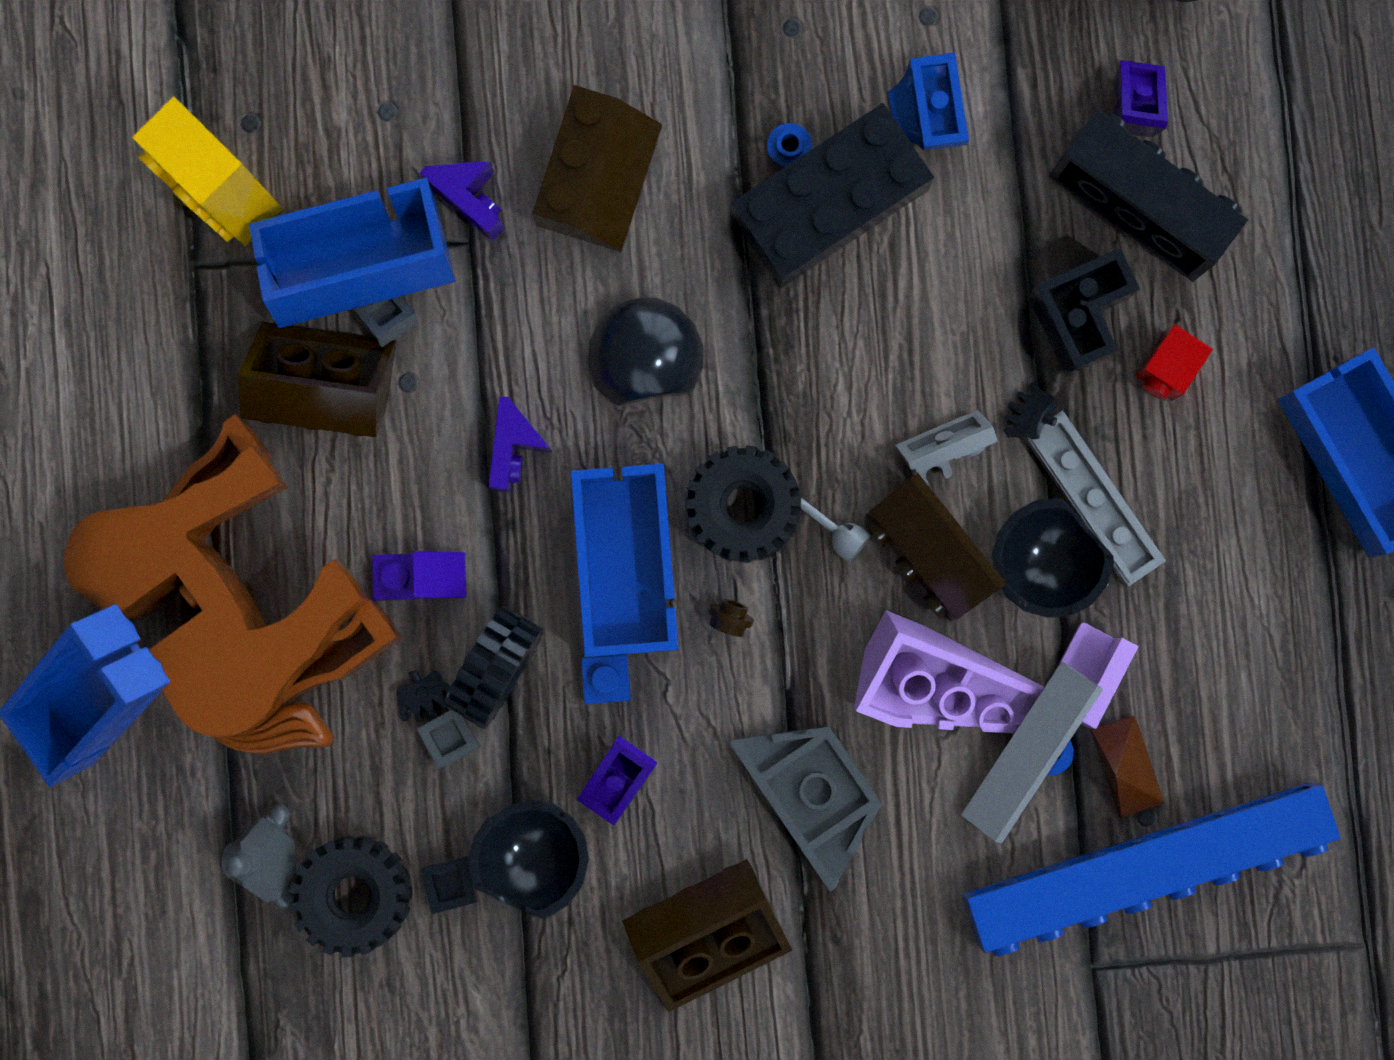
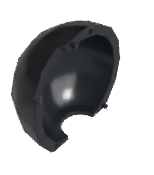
[589,297,704,406]
[992,498,1114,618]
[468,799,589,919]

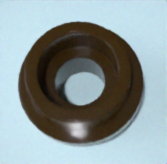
[709,599,754,637]

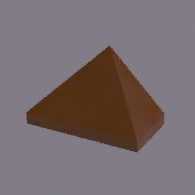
[1090,716,1164,818]

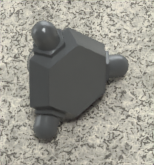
[221,804,296,909]

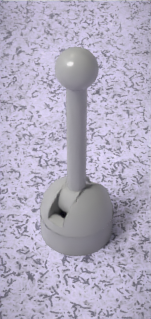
[801,498,871,563]

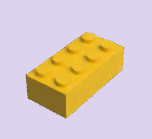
[132,96,283,247]

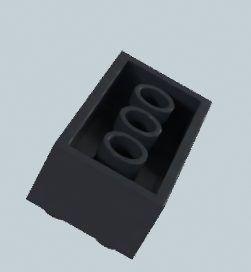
[730,103,935,289]
[1048,109,1249,282]

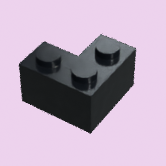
[1028,247,1140,377]

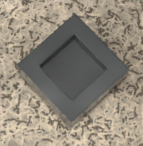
[354,296,419,347]
[417,710,481,770]

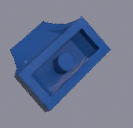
[888,52,969,150]

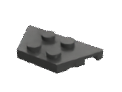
[729,726,882,892]

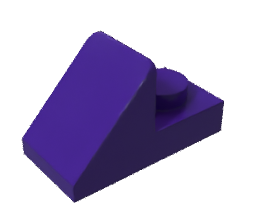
[1113,60,1168,137]
[419,161,504,241]
[489,396,552,493]
[372,551,467,601]
[576,736,658,826]

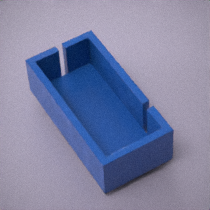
[249,177,456,328]
[1277,347,1394,558]
[571,463,679,657]
[0,604,171,788]

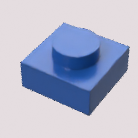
[581,655,631,704]

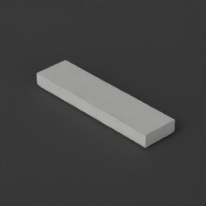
[1024,410,1166,587]
[961,662,1103,843]

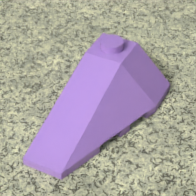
[854,610,1045,733]

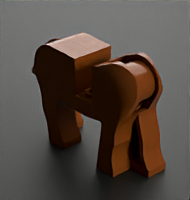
[64,414,403,754]

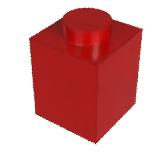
[1135,324,1213,401]

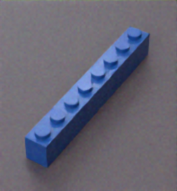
[962,782,1341,956]

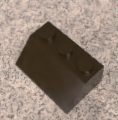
[532,85,662,253]
[238,322,396,438]
[866,473,1007,621]
[622,859,793,1012]

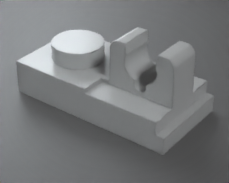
[895,410,998,486]

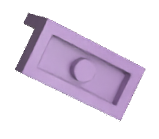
[1053,623,1139,729]

